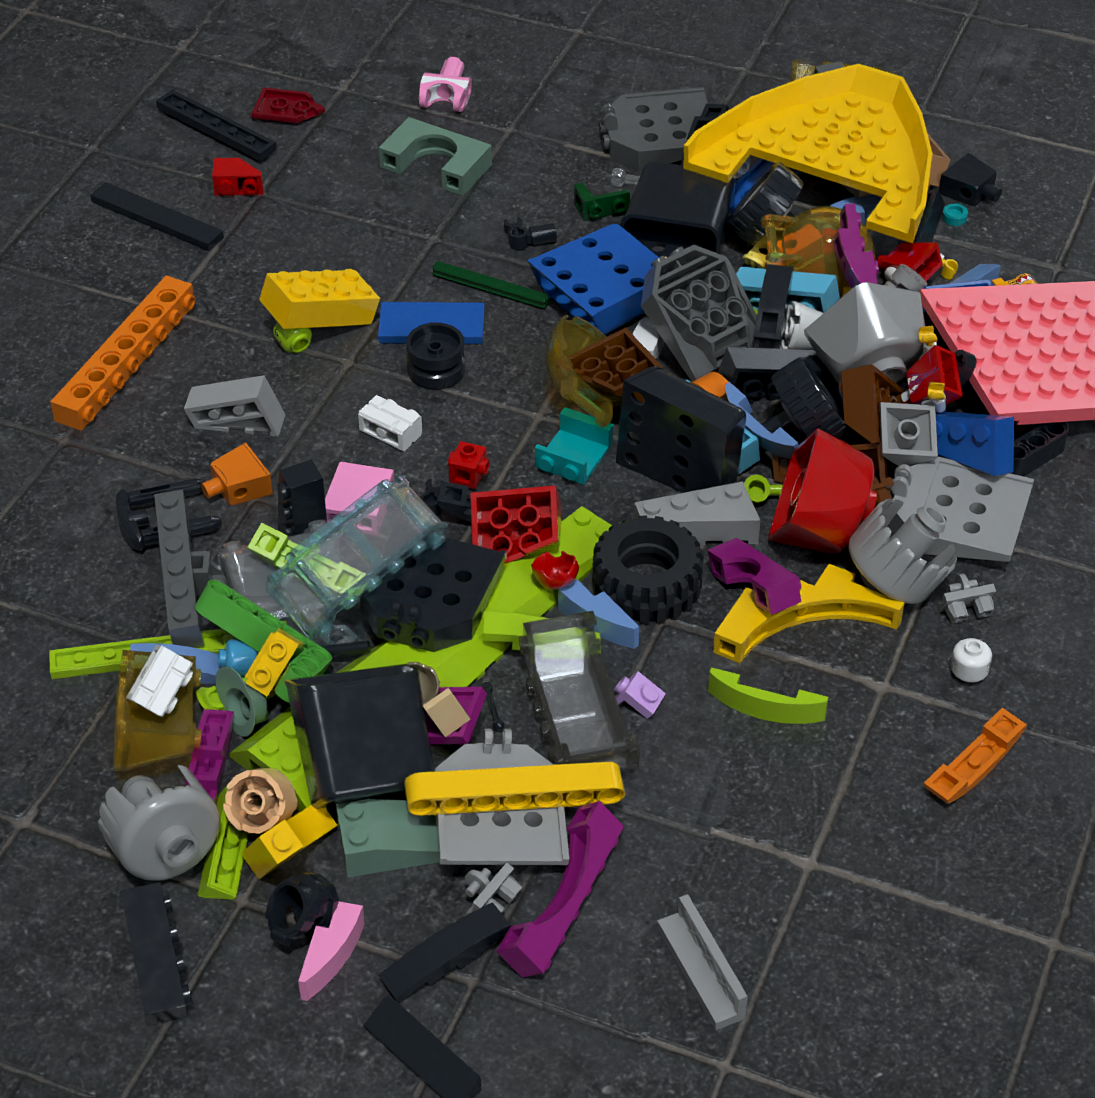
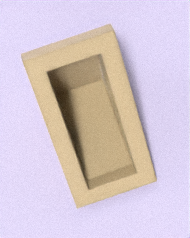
[423,688,470,737]

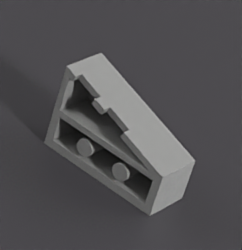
[184,375,285,437]

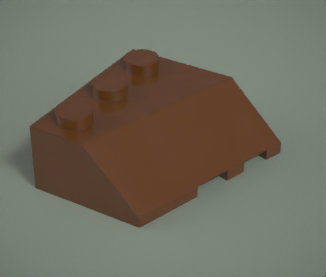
[556,328,663,402]
[839,364,905,443]

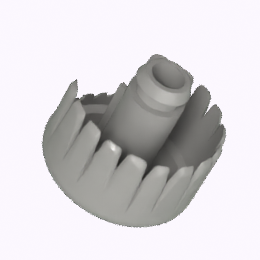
[848,499,957,604]
[98,765,220,881]

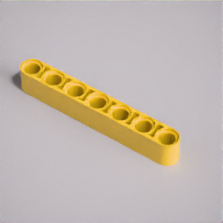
[404,762,625,816]

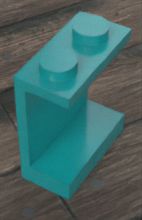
[535,407,614,485]

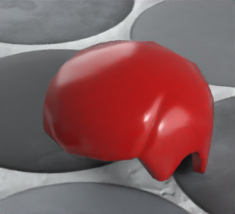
[531,551,579,590]

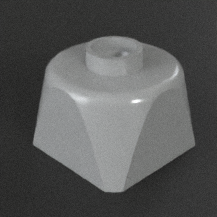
[804,282,925,384]

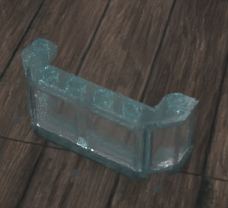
[266,475,448,641]

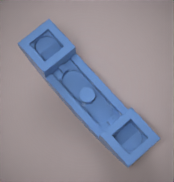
[725,382,799,459]

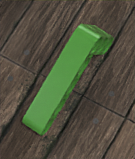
[195,580,332,703]

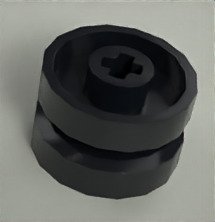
[406,323,465,389]

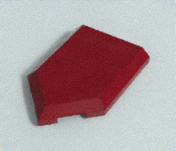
[251,87,325,124]

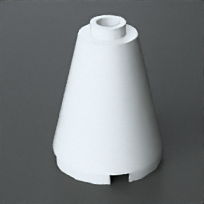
[781,301,823,350]

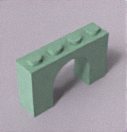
[379,117,492,196]

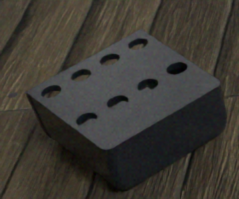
[620,162,735,257]
[616,366,746,493]
[284,663,434,809]

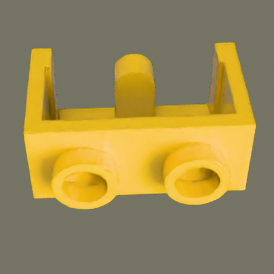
[245,628,304,697]

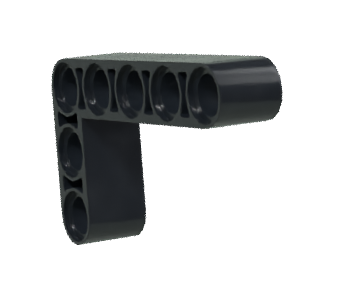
[974,391,1069,477]

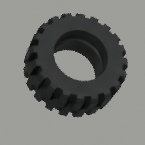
[592,515,704,624]

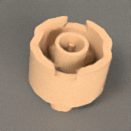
[223,768,298,834]

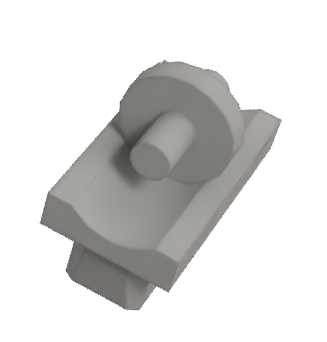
[938,573,996,624]
[465,862,522,916]

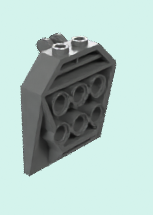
[599,87,708,171]
[641,245,757,382]

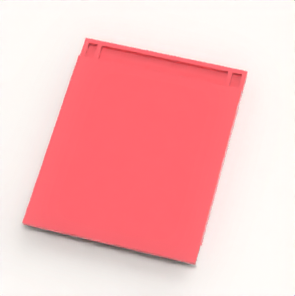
[920,281,1095,425]

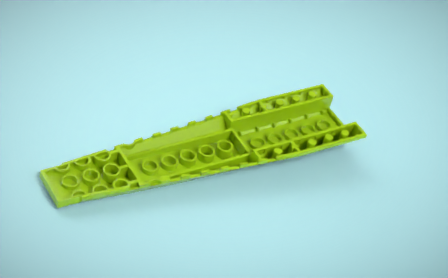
[230,506,612,812]

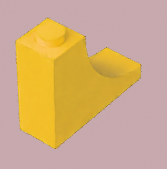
[241,805,337,880]

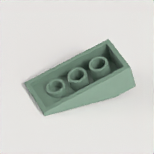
[336,799,439,878]

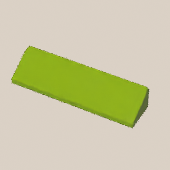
[198,784,249,900]

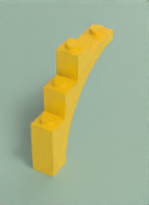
[713,564,905,664]

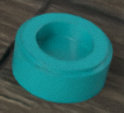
[942,203,968,226]

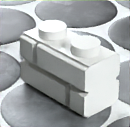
[358,395,422,452]
[126,645,193,717]

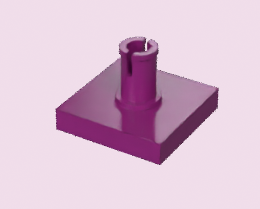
[424,687,487,745]

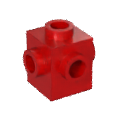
[448,441,490,489]

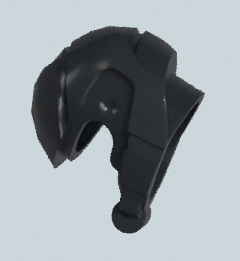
[265,872,340,946]

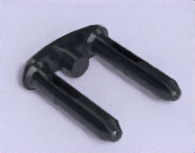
[116,478,222,552]

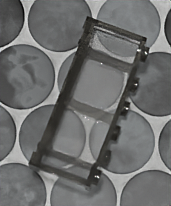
[519,611,640,769]

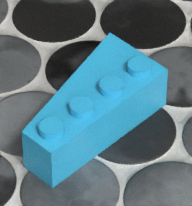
[736,267,840,313]

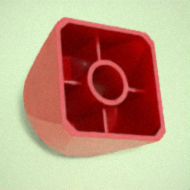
[768,428,877,554]

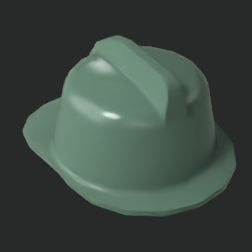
[215,666,269,737]

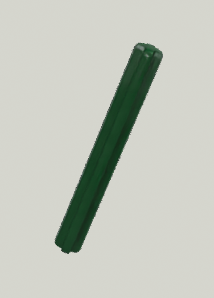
[432,261,550,309]

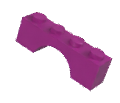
[707,537,802,615]

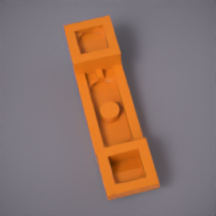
[923,708,1027,804]

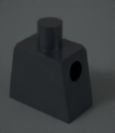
[939,153,1002,206]

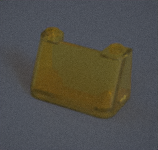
[113,650,201,772]

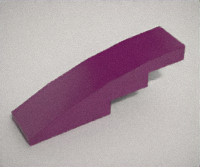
[186,709,234,804]

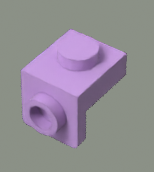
[612,671,666,719]

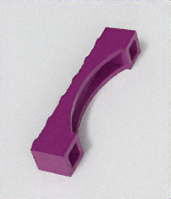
[496,801,624,977]

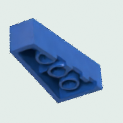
[935,412,1014,476]

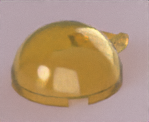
[761,206,875,299]
[545,315,622,428]

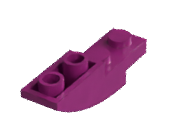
[833,203,879,289]

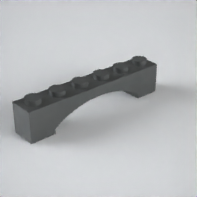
[154,490,204,648]

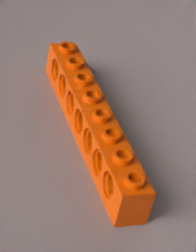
[50,276,195,431]

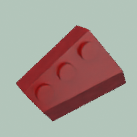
[471,485,561,564]

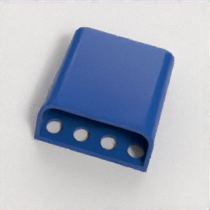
[527,224,659,338]

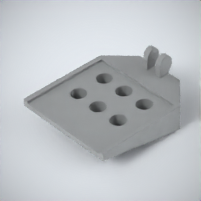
[888,457,1034,562]
[435,729,569,865]

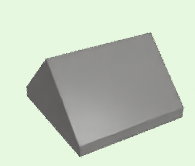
[879,402,938,466]

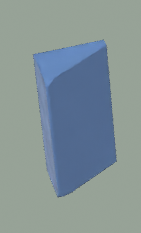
[949,264,1001,284]

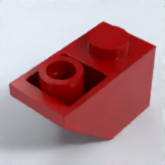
[212,158,264,196]

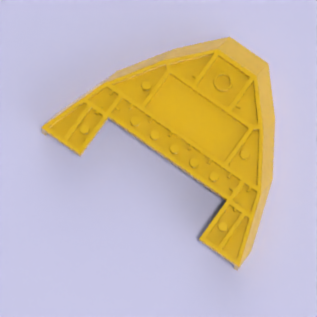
[684,64,933,243]

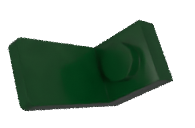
[574,182,630,221]

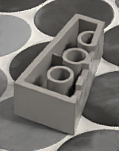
[634,481,760,545]

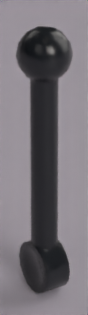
[481,682,505,731]

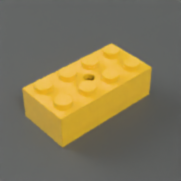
[259,269,380,329]

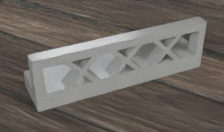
[657,894,748,1031]

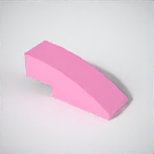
[298,902,365,1001]

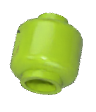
[273,322,312,353]

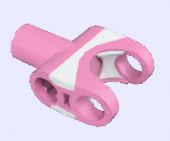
[419,57,472,112]

